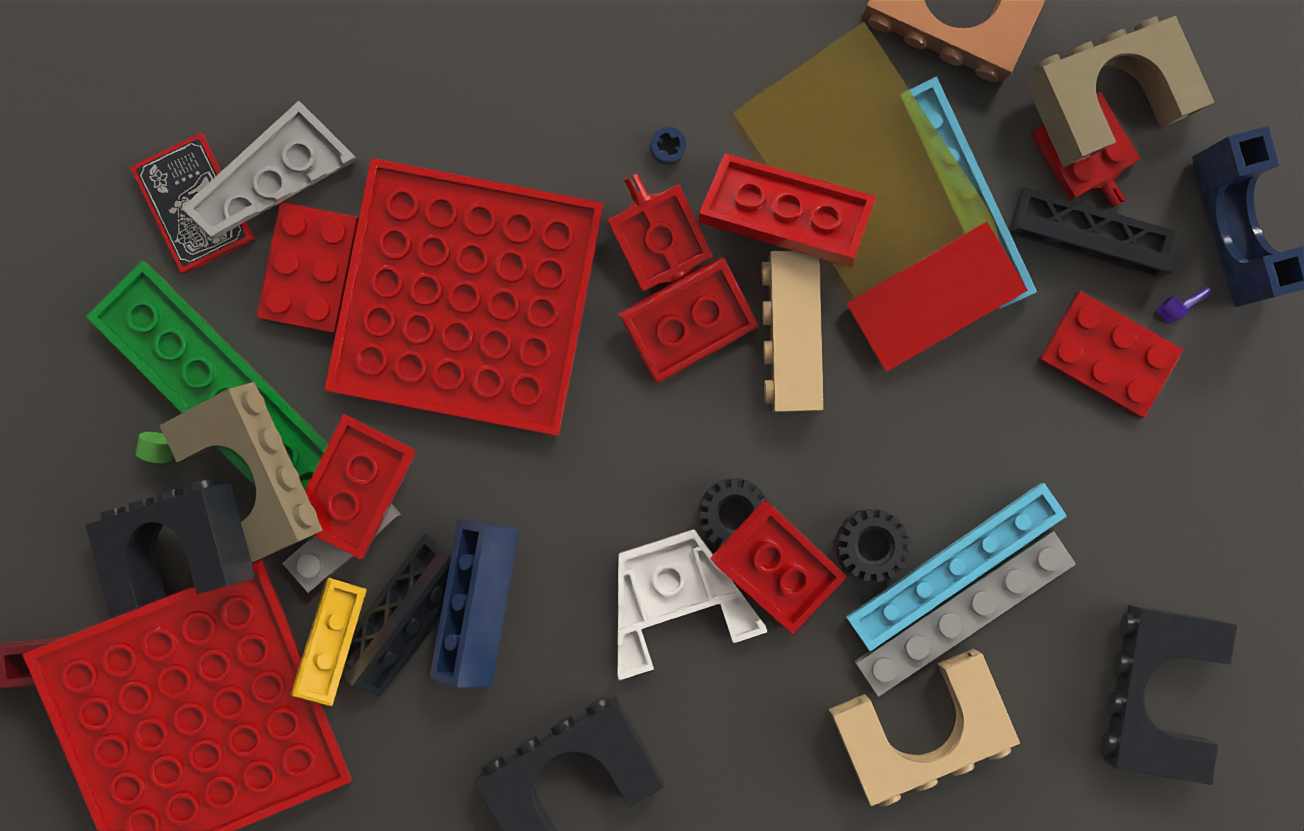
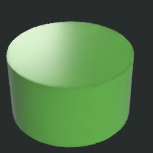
[136,432,173,463]

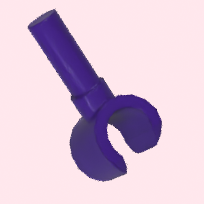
[1156,287,1213,323]

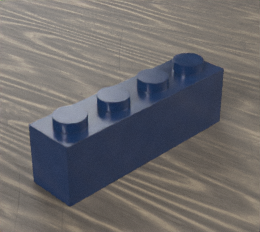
[429,519,520,688]

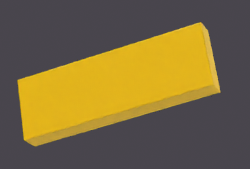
[290,578,367,706]

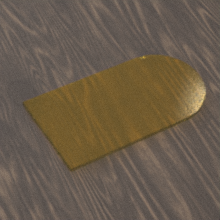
[733,22,999,297]

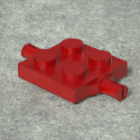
[1030,92,1141,208]
[607,173,713,291]

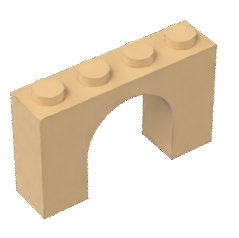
[829,648,1020,807]

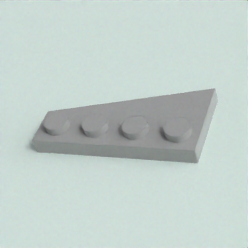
[182,101,356,240]

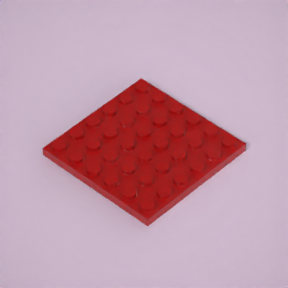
[324,158,604,436]
[23,559,352,831]

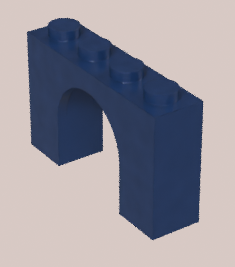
[1192,125,1304,307]

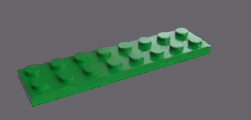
[86,261,329,540]

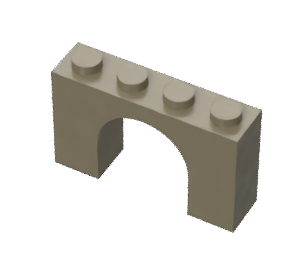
[1025,16,1215,168]
[160,382,323,562]

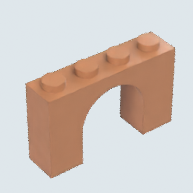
[862,0,1045,83]

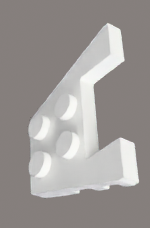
[618,529,767,680]

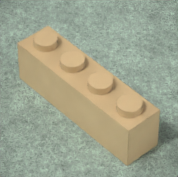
[761,251,823,412]

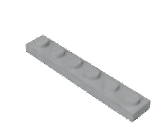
[854,530,1076,697]

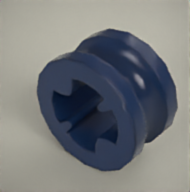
[650,126,686,164]

